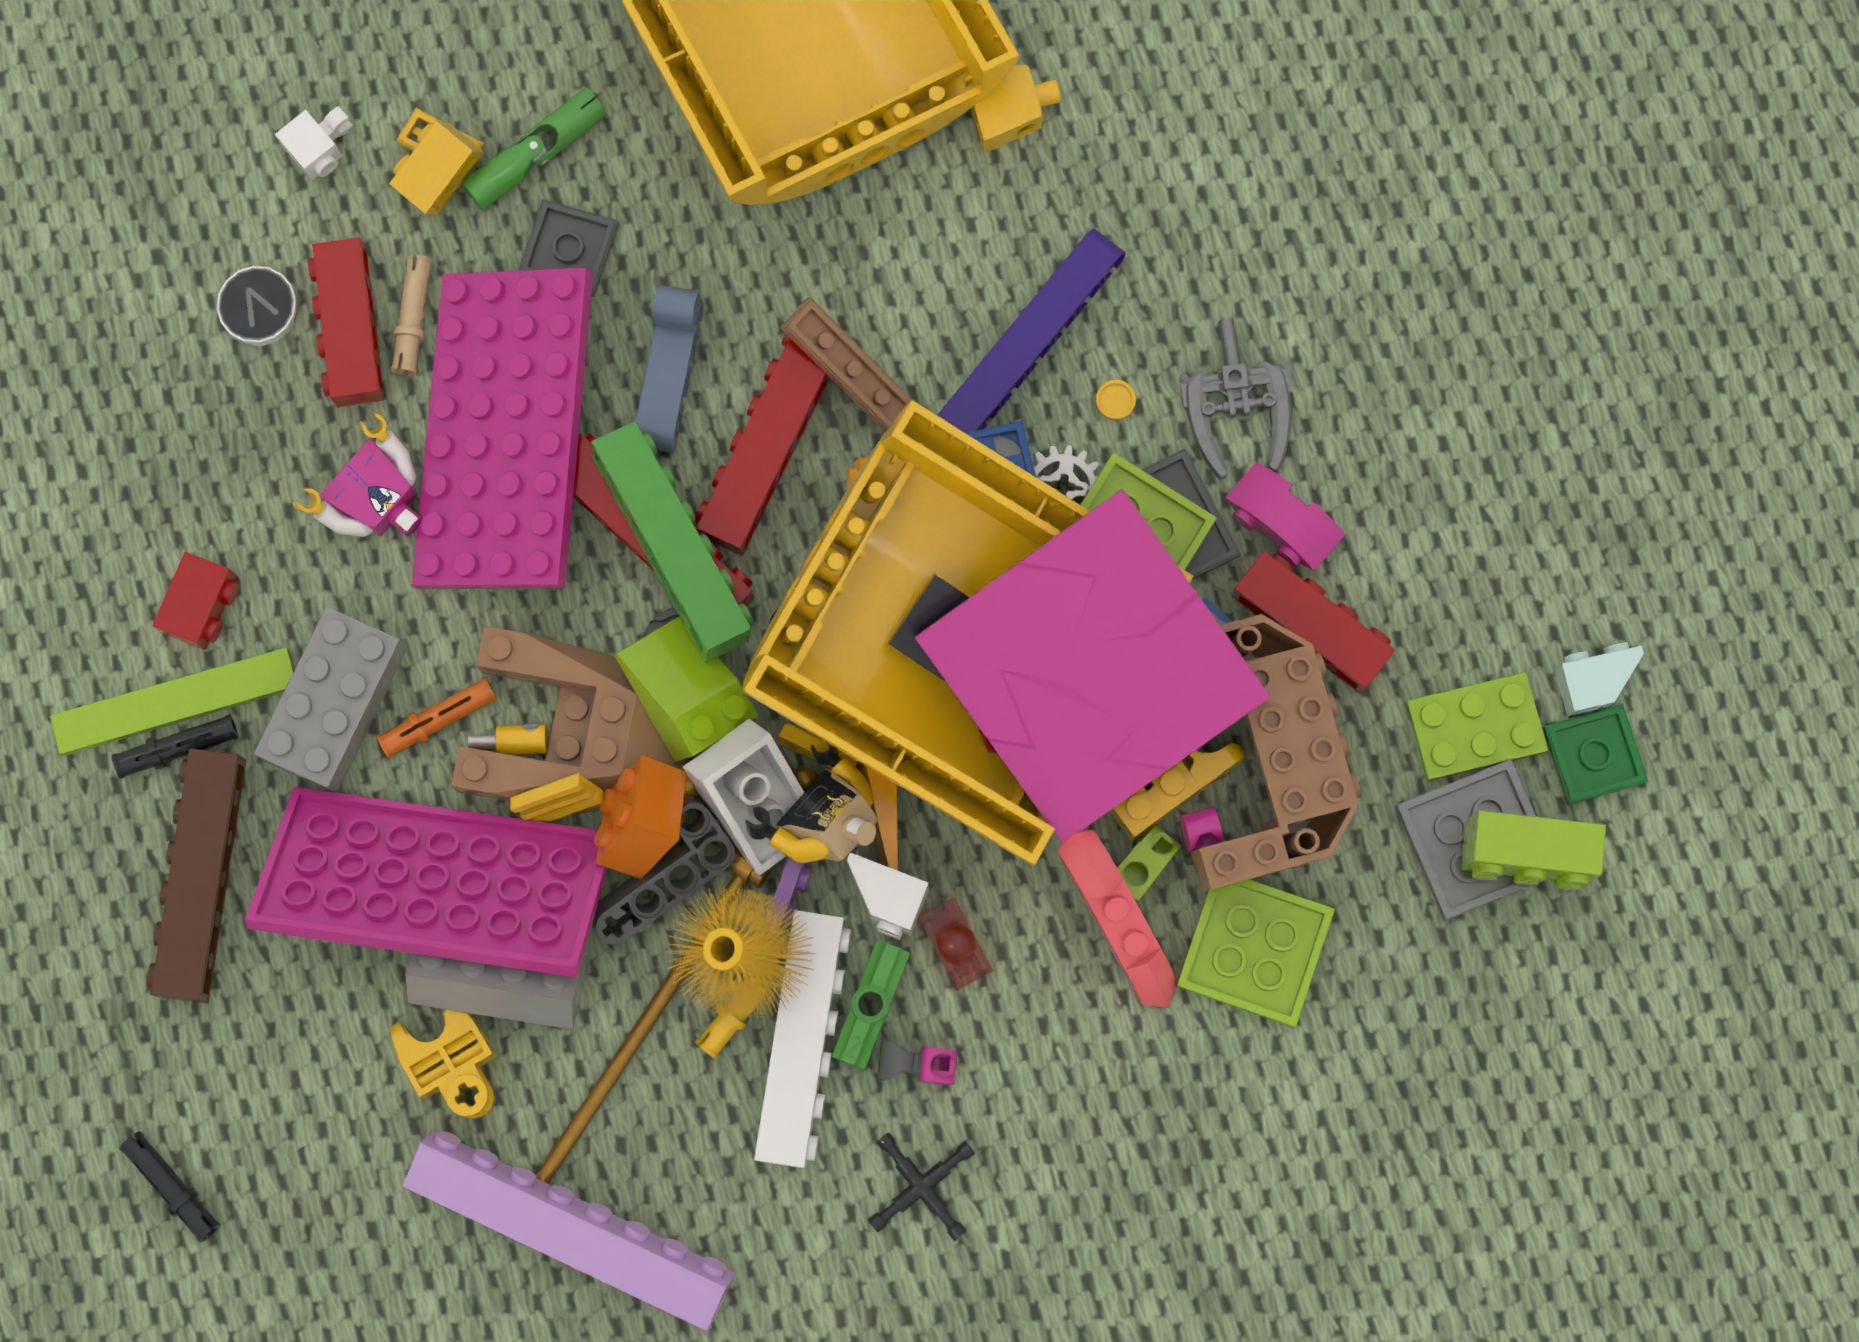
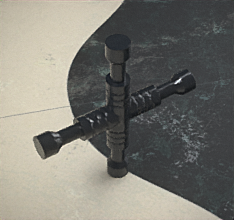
[868,1132,975,1241]

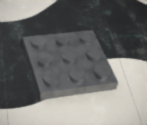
[1395,759,1543,921]

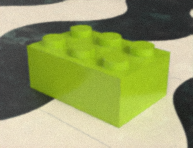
[1461,810,1606,890]

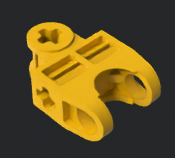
[390,1009,498,1119]

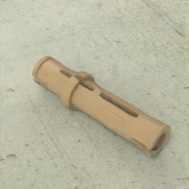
[390,254,433,377]

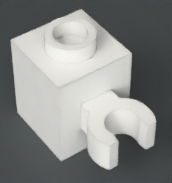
[275,106,353,181]

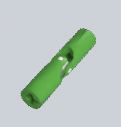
[461,87,608,211]

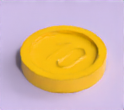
[1096,380,1136,420]

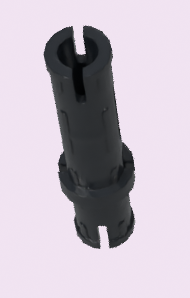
[111,714,239,779]
[119,1131,221,1243]

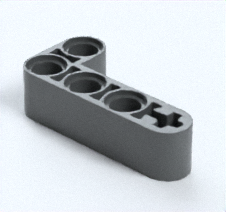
[592,794,735,945]

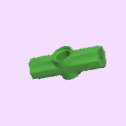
[831,940,911,1070]

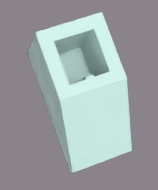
[1555,642,1644,717]

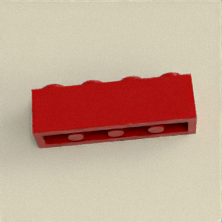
[308,237,385,407]
[1231,551,1395,695]

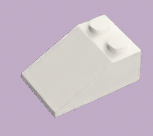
[683,719,804,876]

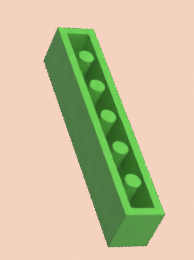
[591,421,754,663]

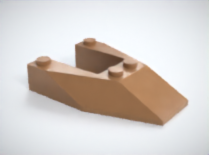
[451,626,715,814]

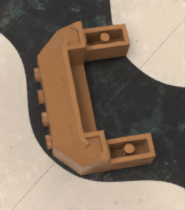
[1191,614,1361,892]

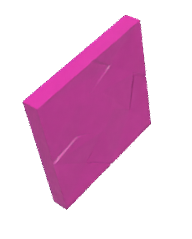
[915,489,1271,844]

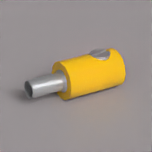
[468,722,548,756]

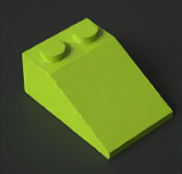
[614,616,758,762]

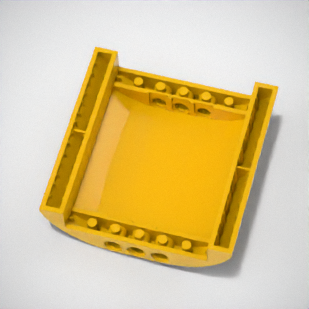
[621,0,1019,205]
[742,400,1194,866]

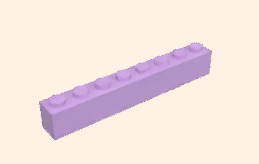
[403,1130,735,1331]

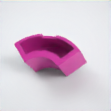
[1225,462,1345,571]

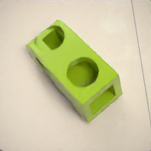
[1117,825,1181,904]

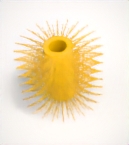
[666,886,816,1019]

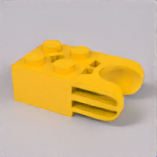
[1109,743,1246,843]

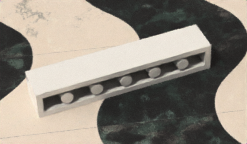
[754,910,851,1169]

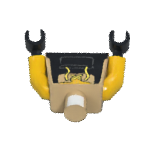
[745,741,877,863]

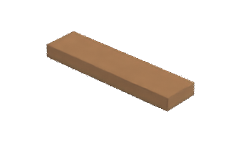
[780,297,912,432]

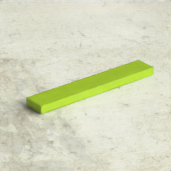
[50,647,295,756]

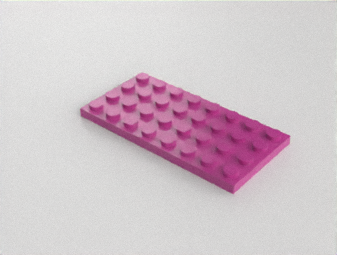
[412,268,593,589]
[245,787,608,977]

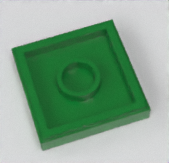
[1543,704,1648,806]

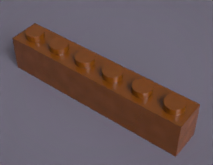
[147,749,247,1003]

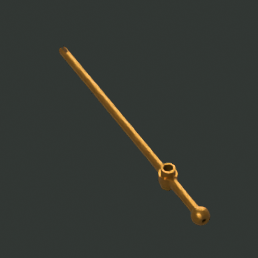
[535,765,819,1184]

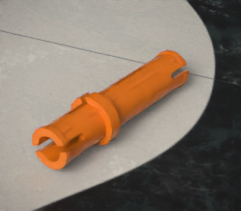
[376,677,497,759]

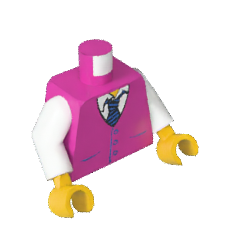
[293,411,423,537]

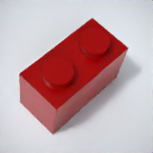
[152,552,239,650]

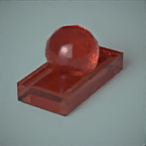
[918,897,993,991]

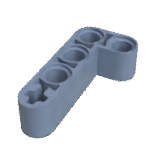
[635,284,703,453]

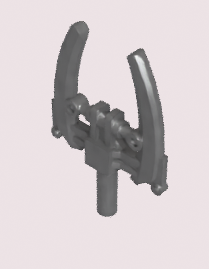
[1179,318,1292,479]

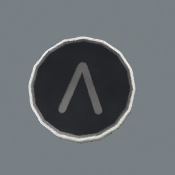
[217,266,299,346]

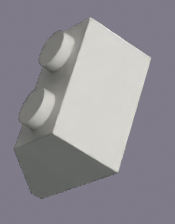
[847,853,929,940]

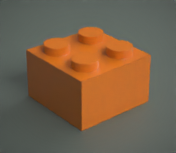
[594,755,686,879]

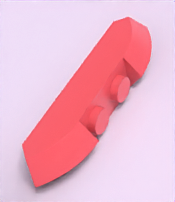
[1057,830,1177,1008]

